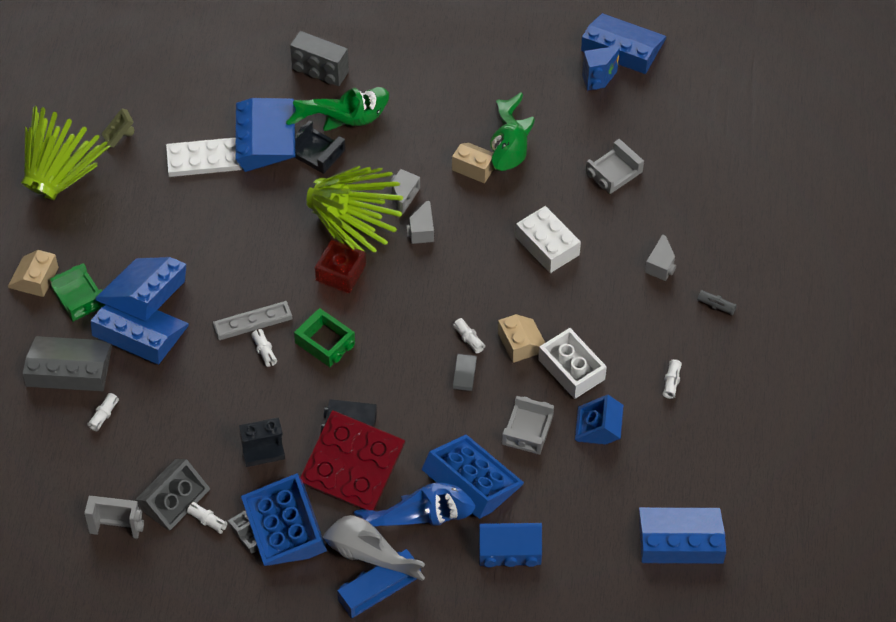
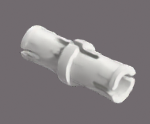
[453,318,485,353]
[252,329,277,367]
[663,360,682,399]
[88,393,119,431]
[187,502,227,534]

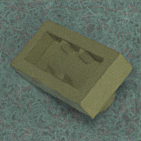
[102,109,134,148]

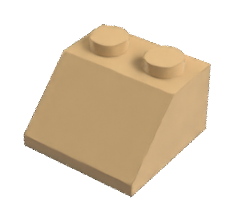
[452,143,494,183]
[8,250,58,297]
[498,314,545,363]

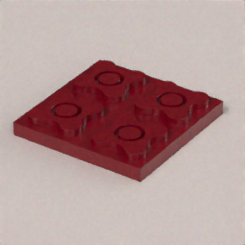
[300,410,406,511]

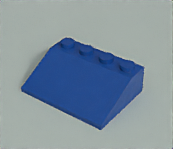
[581,13,666,74]
[236,98,295,172]
[96,257,186,321]
[91,305,189,365]
[421,435,524,519]
[241,473,327,566]
[639,507,726,564]

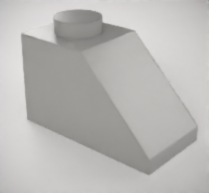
[391,169,420,214]
[406,201,434,244]
[645,235,676,281]

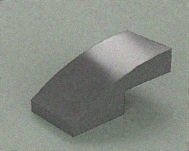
[453,354,477,391]
[228,511,259,554]

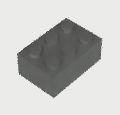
[290,31,349,87]

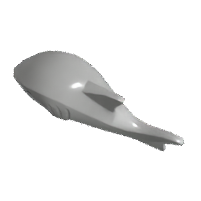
[323,515,425,581]

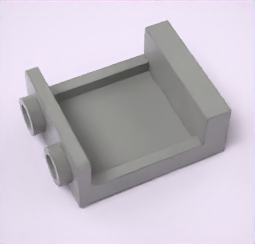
[586,139,644,194]
[502,396,554,455]
[85,496,144,539]

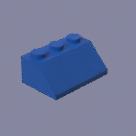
[479,523,542,567]

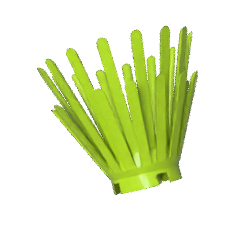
[21,105,111,200]
[306,166,403,254]

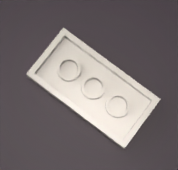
[166,138,242,177]

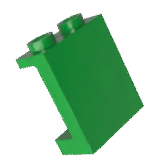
[50,263,106,322]

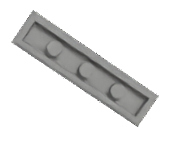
[213,301,292,340]

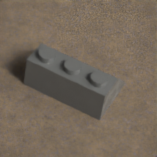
[135,459,210,531]

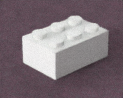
[515,206,581,273]
[538,328,607,399]

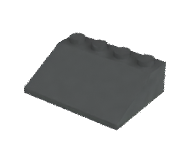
[23,336,112,391]

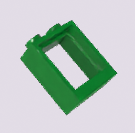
[294,308,355,367]

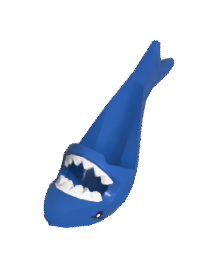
[354,482,476,527]

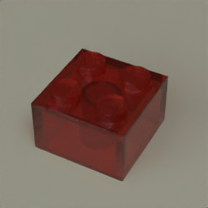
[315,239,366,293]

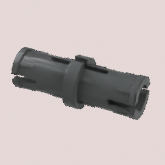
[697,290,737,315]

